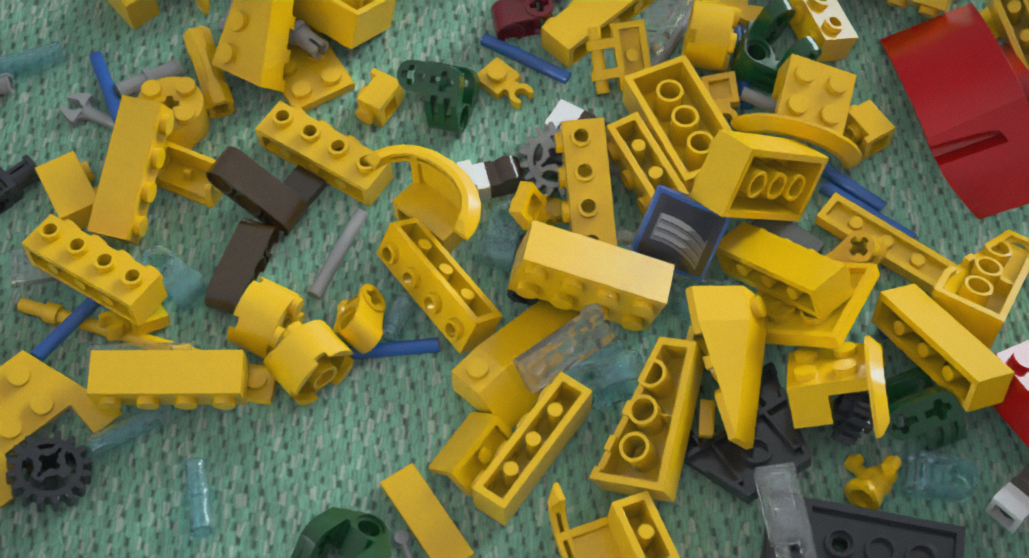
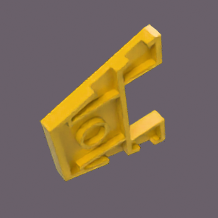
[0,350,123,509]

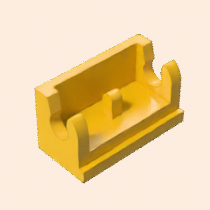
[155,140,223,209]

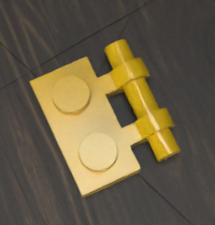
[586,19,651,95]

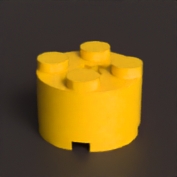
[681,0,741,73]
[137,76,210,149]
[227,276,306,359]
[263,320,354,406]

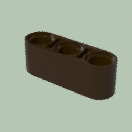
[206,146,308,236]
[205,218,280,314]

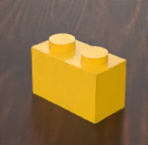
[35,151,98,229]

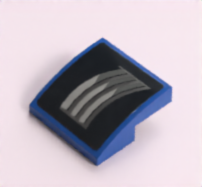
[629,185,731,282]

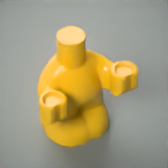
[844,453,902,511]

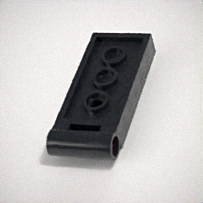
[760,491,966,558]

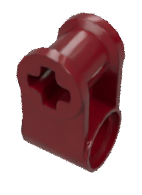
[490,0,554,42]

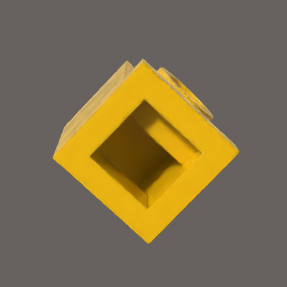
[355,68,404,128]
[844,99,895,161]

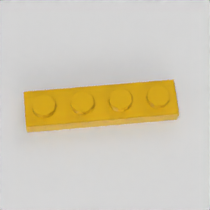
[815,192,957,294]

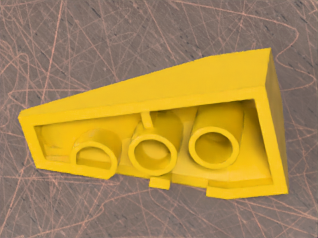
[931,229,1029,350]
[685,286,767,450]
[451,300,579,431]

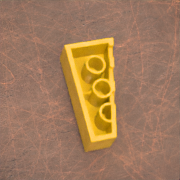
[211,0,296,92]
[589,336,706,503]

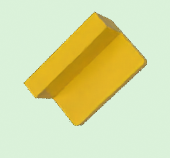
[428,412,513,497]

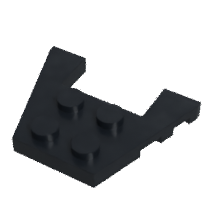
[683,362,811,504]

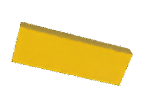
[380,463,475,558]

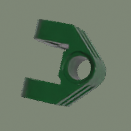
[731,0,822,94]
[397,60,480,134]
[885,367,966,453]
[291,507,391,558]

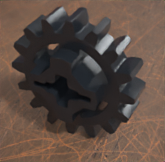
[831,373,886,447]
[6,430,92,512]

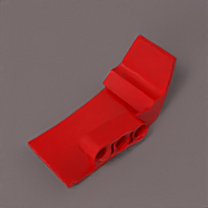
[880,3,1029,219]

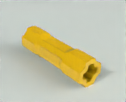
[183,25,236,119]

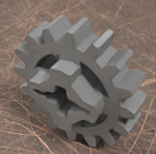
[520,121,566,197]

